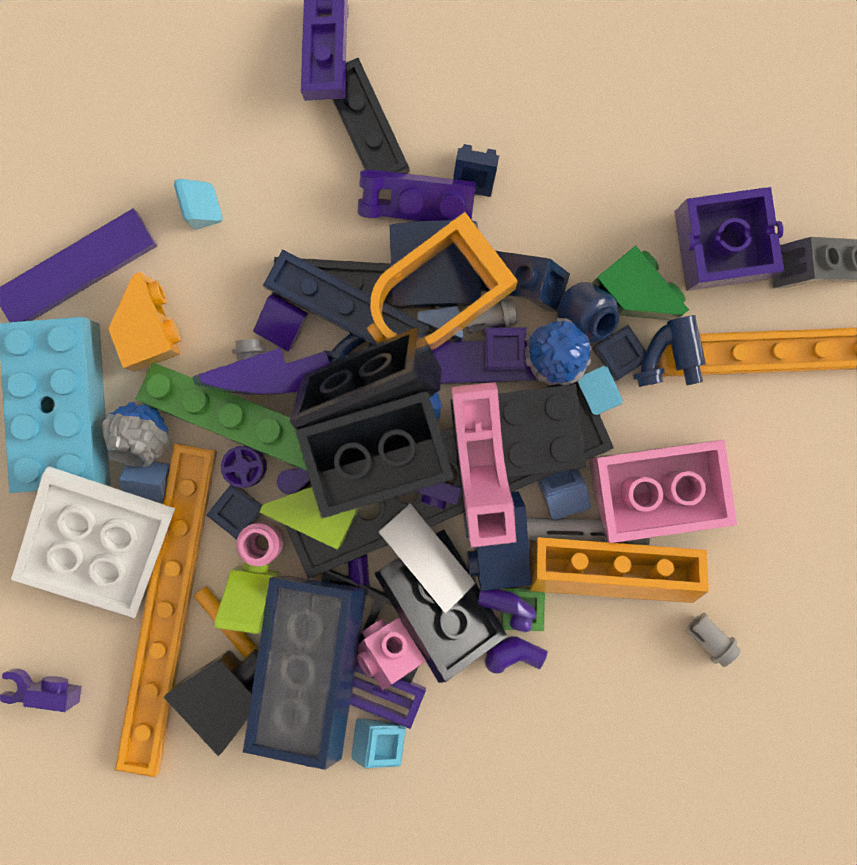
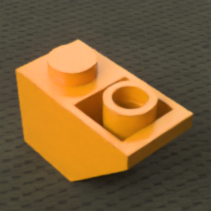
[108,272,181,372]

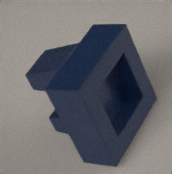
[453,144,499,197]

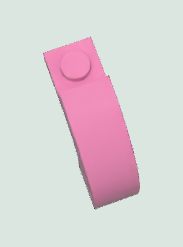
[451,382,516,547]

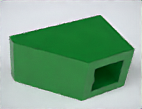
[592,245,690,320]

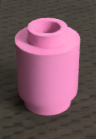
[236,521,285,566]

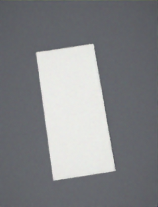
[379,504,475,613]

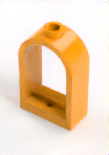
[366,212,518,350]

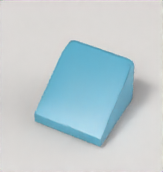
[174,179,223,230]
[578,365,623,415]
[351,719,406,768]

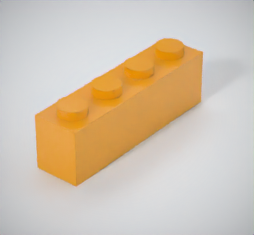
[529,537,709,603]

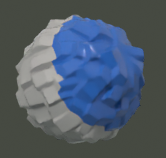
[524,318,592,386]
[101,402,170,468]

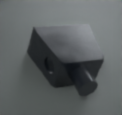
[164,649,258,756]

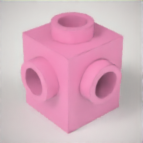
[357,618,426,691]

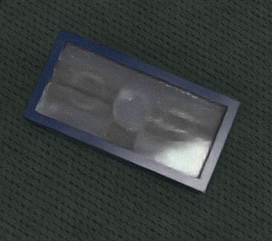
[243,576,367,770]

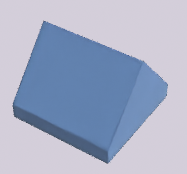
[119,462,170,504]

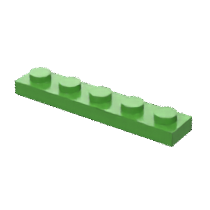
[135,362,307,471]

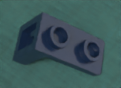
[480,251,570,312]

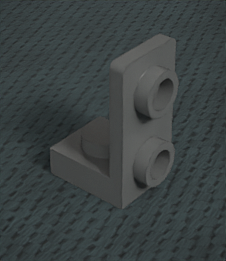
[772,237,857,289]

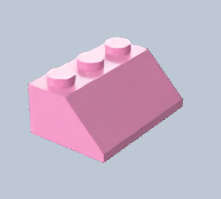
[589,440,737,543]

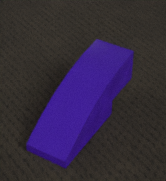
[192,348,330,395]

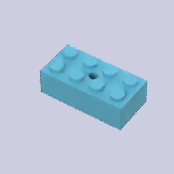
[0,317,110,493]

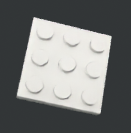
[11,466,175,618]

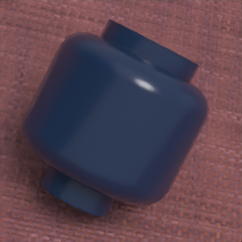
[557,282,619,343]

